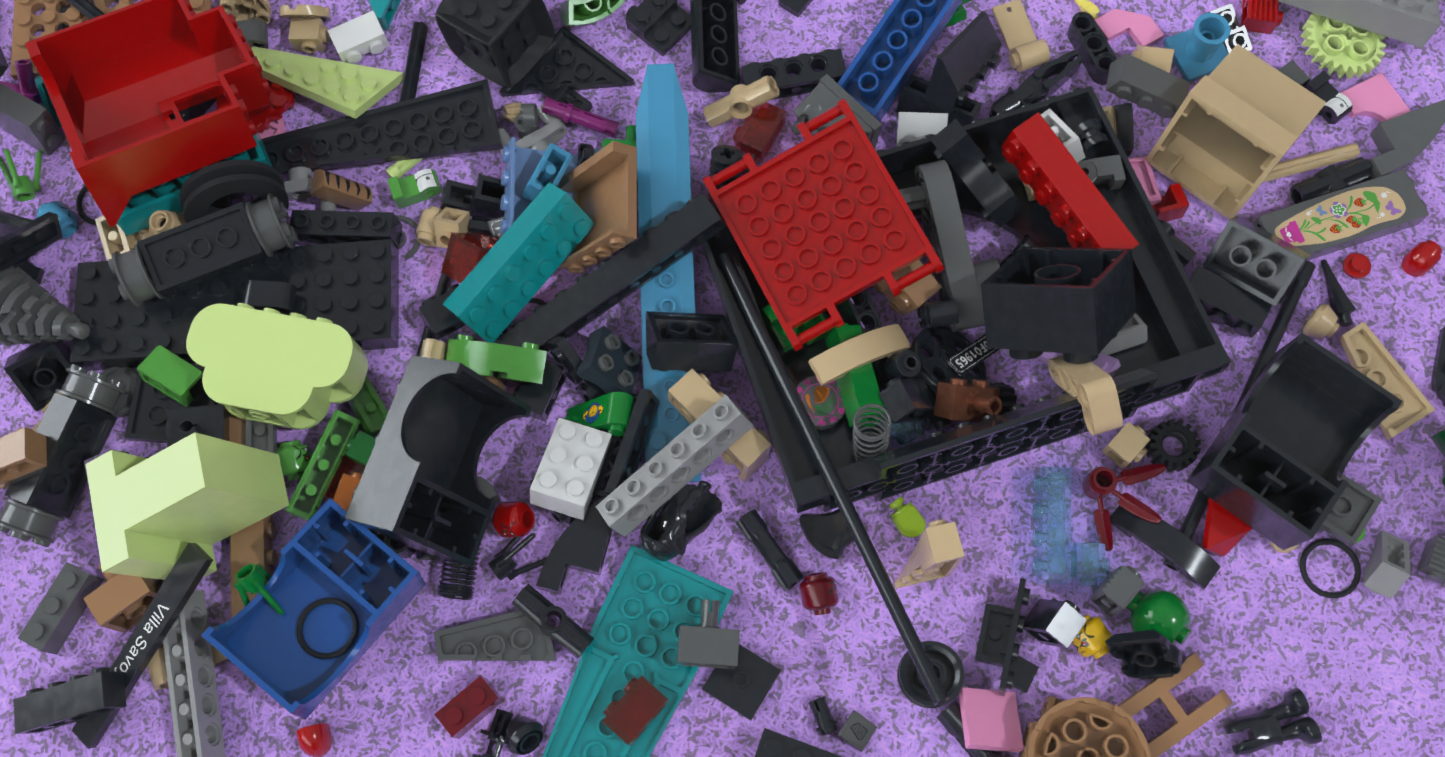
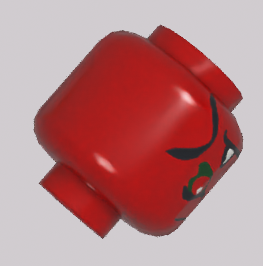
[492,501,535,538]

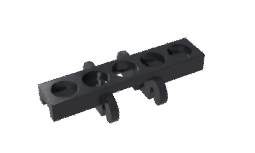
[472,709,513,757]

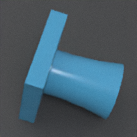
[1163,13,1231,82]

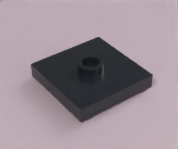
[702,644,781,721]

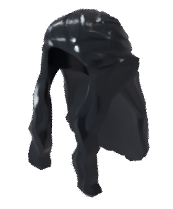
[639,480,723,561]

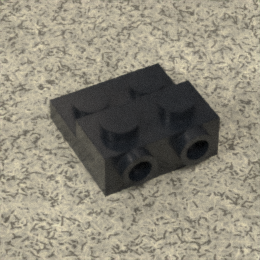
[625,0,691,56]

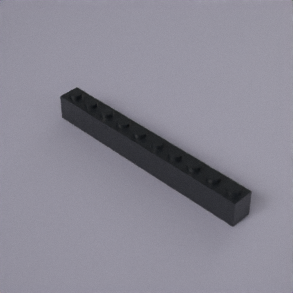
[493,193,727,353]

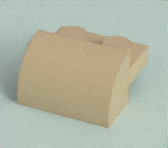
[95,216,155,261]

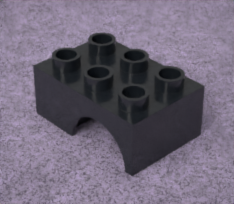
[1187,333,1403,550]
[345,355,532,567]

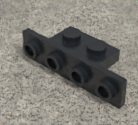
[975,578,1031,696]

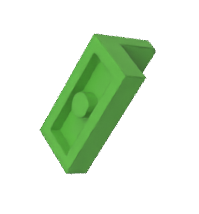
[137,345,203,407]

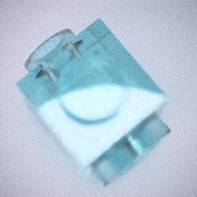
[1065,542,1110,587]

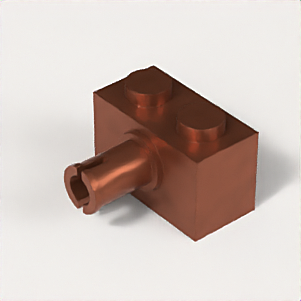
[934,378,1002,421]

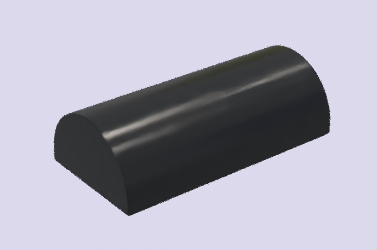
[690,0,740,93]

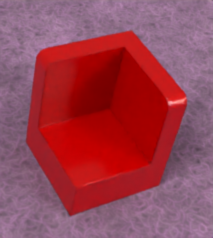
[1152,183,1189,222]

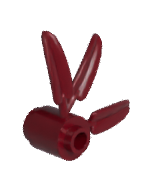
[1082,464,1166,551]

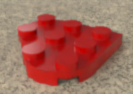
[217,79,296,134]

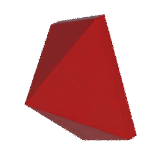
[1202,498,1252,557]

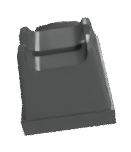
[791,74,882,149]

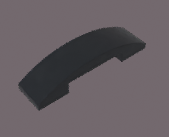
[1110,505,1221,590]

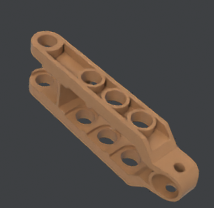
[1081,652,1233,757]

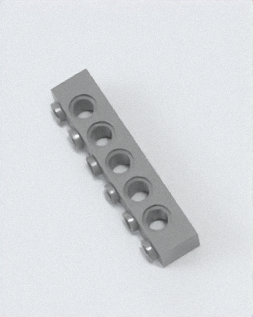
[595,394,754,537]
[163,590,226,757]

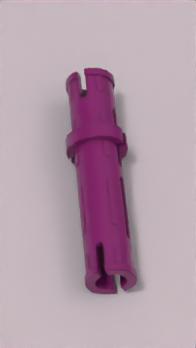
[542,97,619,138]

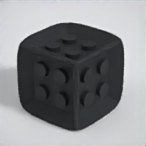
[435,0,555,88]

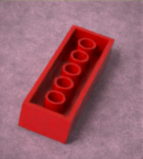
[1001,112,1139,249]

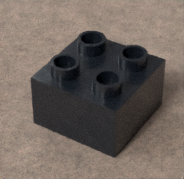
[981,247,1136,364]

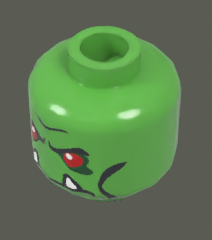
[277,440,311,481]

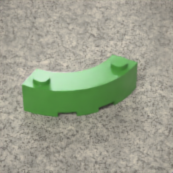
[446,334,547,384]

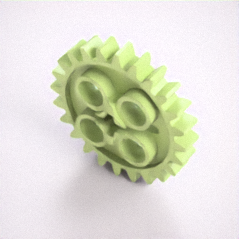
[1300,13,1386,79]

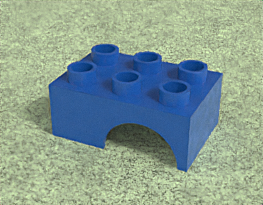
[201,498,426,720]

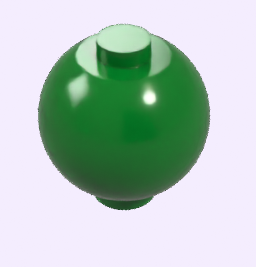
[1126,590,1191,645]

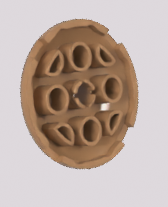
[1027,697,1151,757]

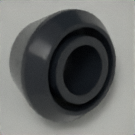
[505,716,544,755]

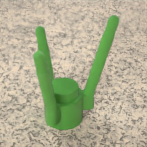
[0,149,42,202]

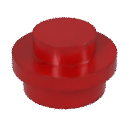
[1343,253,1371,279]

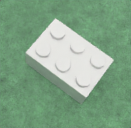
[530,418,612,520]

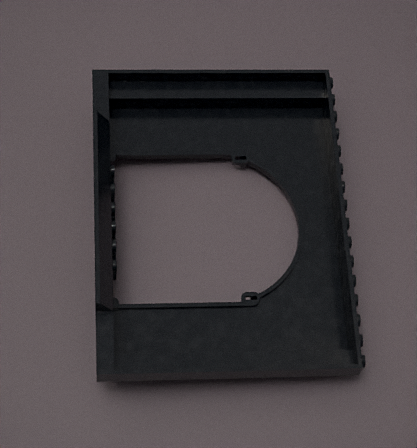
[701,86,1231,513]

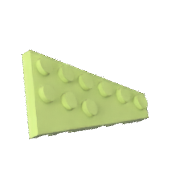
[251,46,404,119]

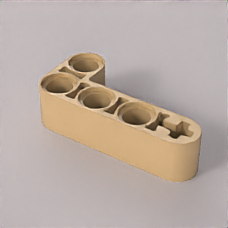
[1048,355,1123,436]

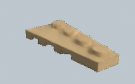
[1338,322,1435,440]

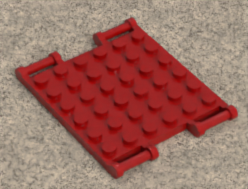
[702,98,944,351]

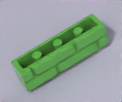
[285,409,361,522]

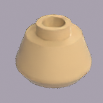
[1302,304,1340,339]

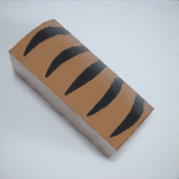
[310,169,372,211]

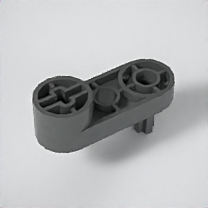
[899,160,1000,332]

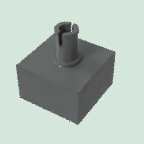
[676,600,740,669]

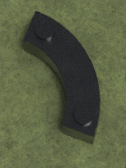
[930,119,1026,227]

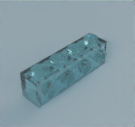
[1032,467,1071,586]

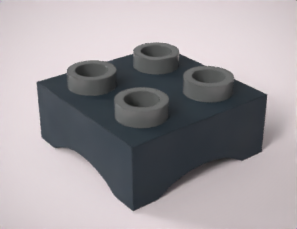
[577,326,642,395]

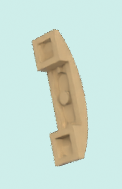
[808,324,911,386]

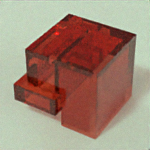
[441,232,502,283]

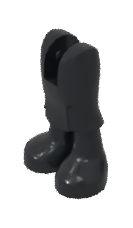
[1224,688,1322,755]

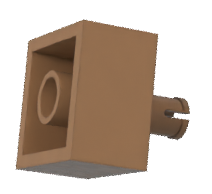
[83,564,162,633]

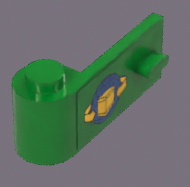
[564,392,634,436]

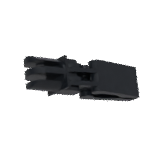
[989,50,1083,118]

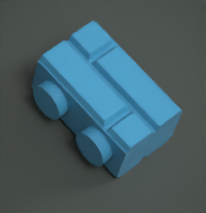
[521,143,573,202]

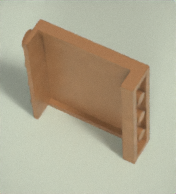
[559,141,637,273]

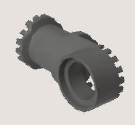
[514,103,540,139]

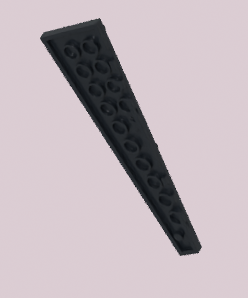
[262,79,503,174]

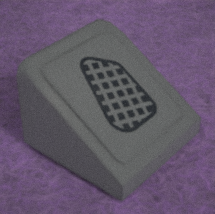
[837,710,877,752]

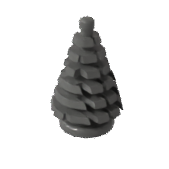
[0,265,91,345]

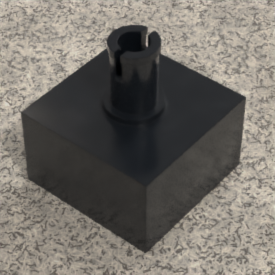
[167,404,229,447]

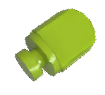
[888,496,926,538]

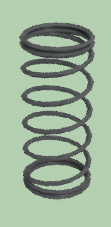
[852,404,892,462]

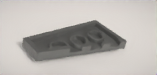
[433,610,557,661]

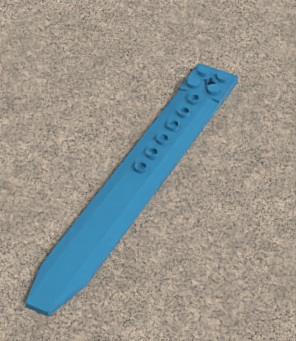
[636,63,701,482]

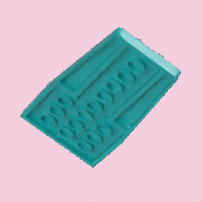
[542,545,734,757]

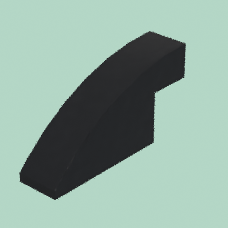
[440,174,505,219]
[536,498,613,595]

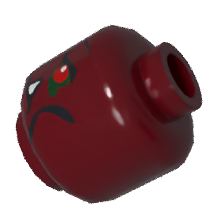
[799,572,839,615]

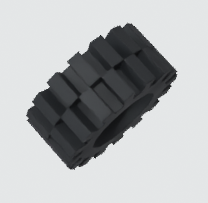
[1145,419,1201,472]

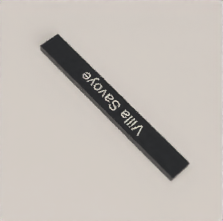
[72,543,213,749]

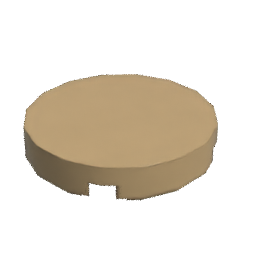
[279,4,331,20]

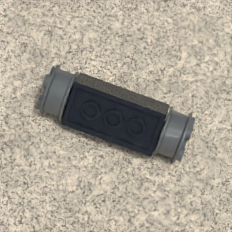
[108,193,299,308]
[0,364,126,547]

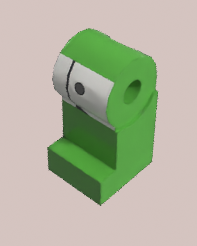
[387,169,442,209]

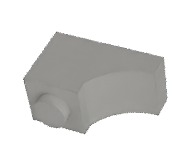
[1363,530,1411,599]

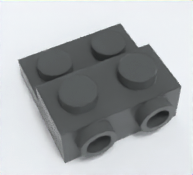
[1318,475,1382,547]

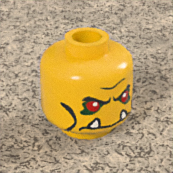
[1072,614,1112,659]

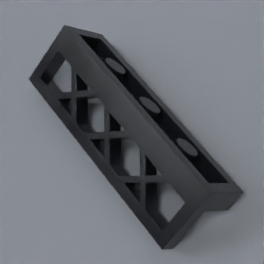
[593,388,660,498]

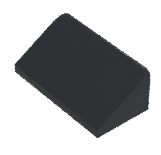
[1113,103,1134,157]

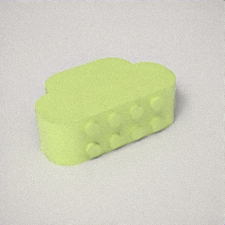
[186,303,368,430]

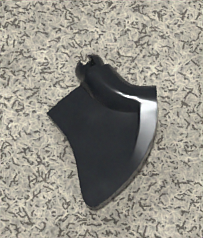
[799,509,855,559]

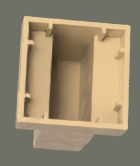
[1145,44,1327,220]

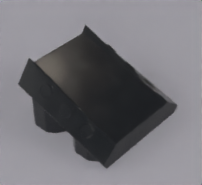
[1105,630,1187,680]

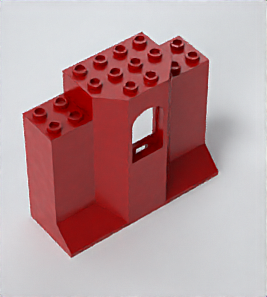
[25,0,271,227]

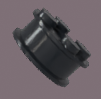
[897,641,964,708]

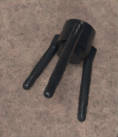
[488,533,547,581]

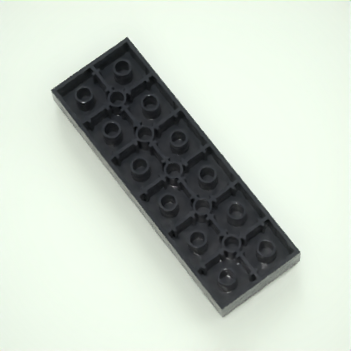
[70,239,399,371]

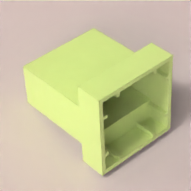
[86,432,289,580]

